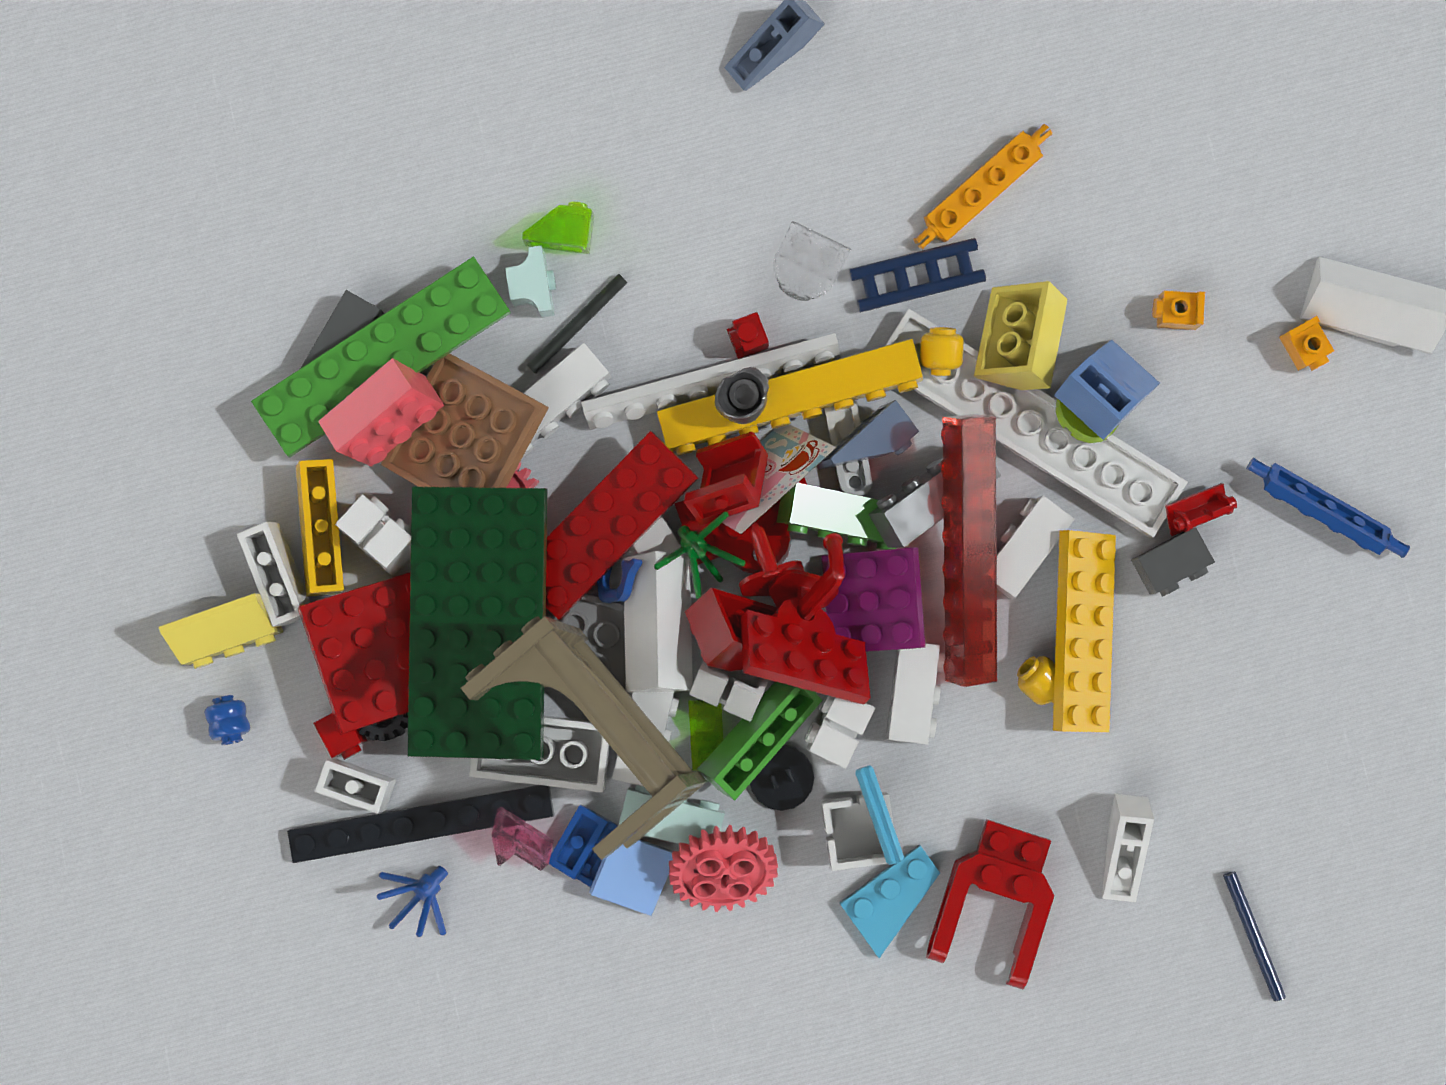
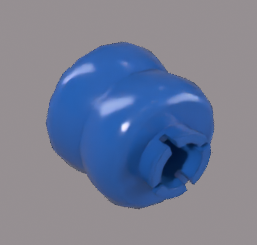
[204,695,250,745]

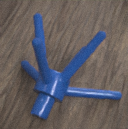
[377,866,448,937]

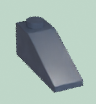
[724,0,825,91]
[817,400,919,469]

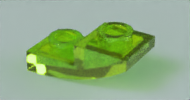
[688,700,724,771]

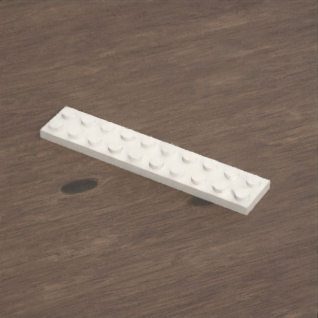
[885,309,1188,538]

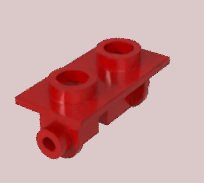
[1165,483,1237,536]

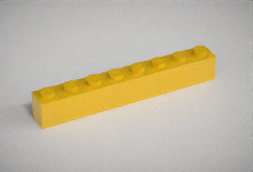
[657,339,923,455]

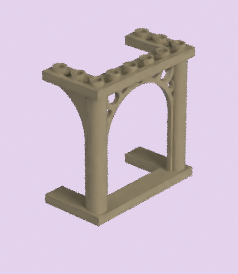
[461,616,708,860]

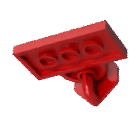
[674,478,807,596]
[741,533,871,705]

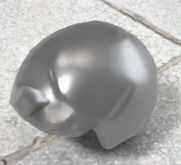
[714,367,769,424]

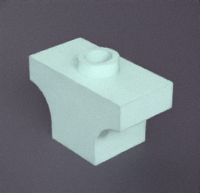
[505,246,556,318]

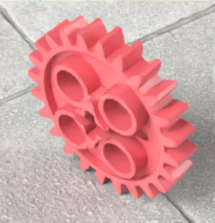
[669,825,778,912]

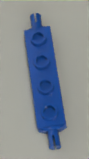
[1246,457,1410,558]

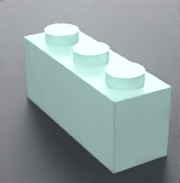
[618,785,725,844]

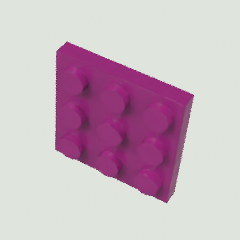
[822,547,926,652]

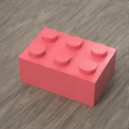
[318,358,445,467]

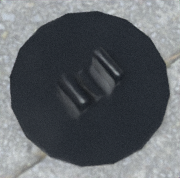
[750,745,814,811]

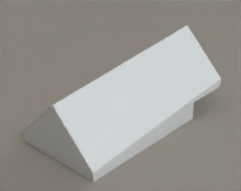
[1300,256,1446,354]
[623,551,693,693]

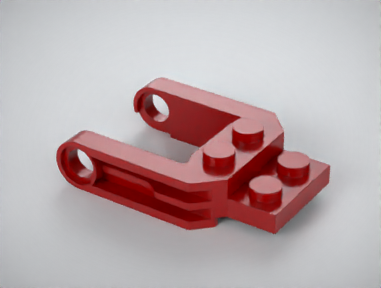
[926,819,1055,990]

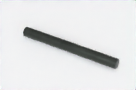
[527,274,627,374]

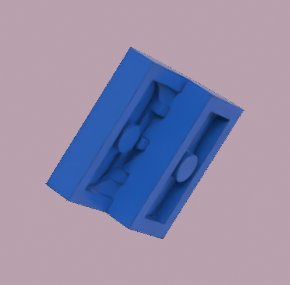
[546,805,618,888]

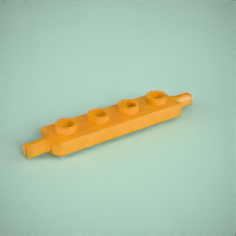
[914,124,1052,250]

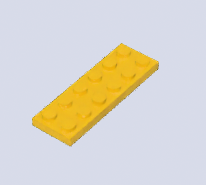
[1053,530,1116,732]

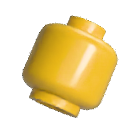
[920,327,964,376]
[1017,656,1055,705]

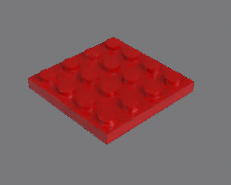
[298,572,411,735]

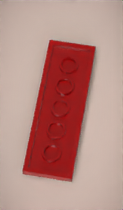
[546,431,699,620]

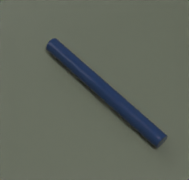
[1223,871,1286,1002]

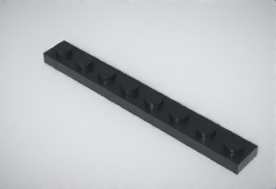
[287,785,555,863]

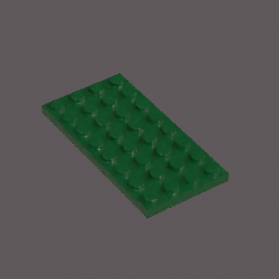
[408,487,548,760]

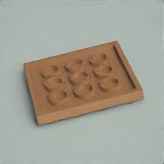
[380,353,549,488]

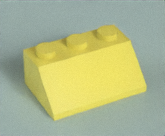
[974,281,1068,390]
[159,593,283,669]

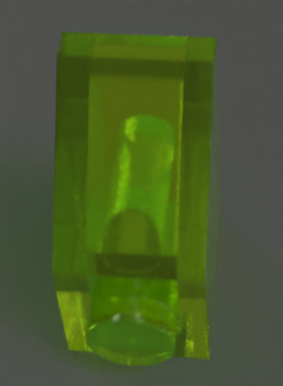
[522,201,595,254]

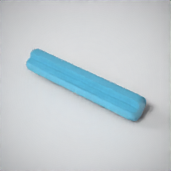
[855,765,904,865]

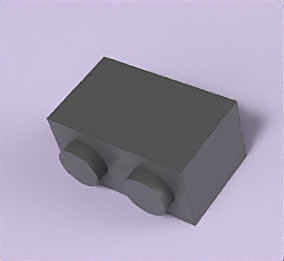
[1131,527,1215,597]

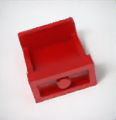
[684,432,768,525]

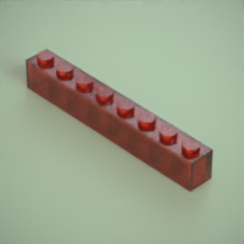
[941,414,997,687]

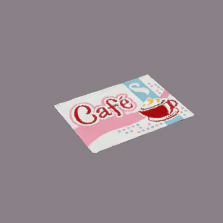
[722,424,837,534]

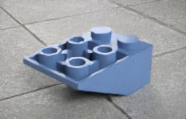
[1054,340,1160,440]

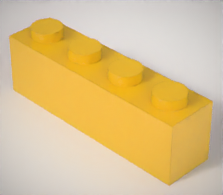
[296,459,344,597]

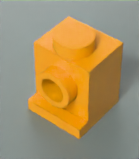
[1152,290,1205,330]
[1279,316,1334,371]

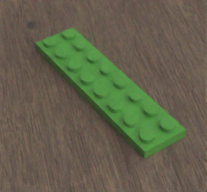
[251,256,511,457]

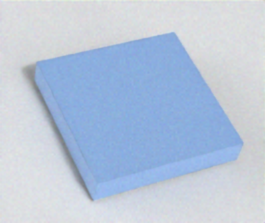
[589,840,673,916]

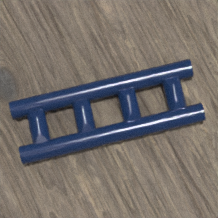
[849,238,986,313]

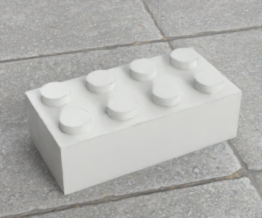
[469,716,610,792]

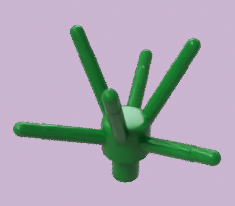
[654,512,745,599]

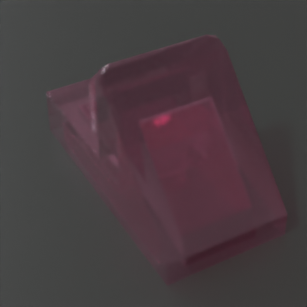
[491,807,554,871]

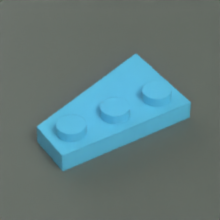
[839,845,940,958]

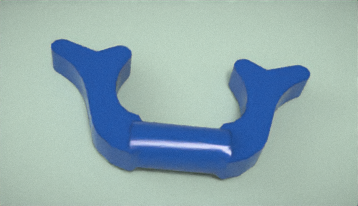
[597,558,642,603]

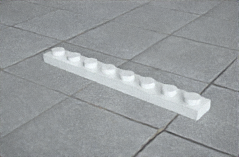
[581,333,840,430]

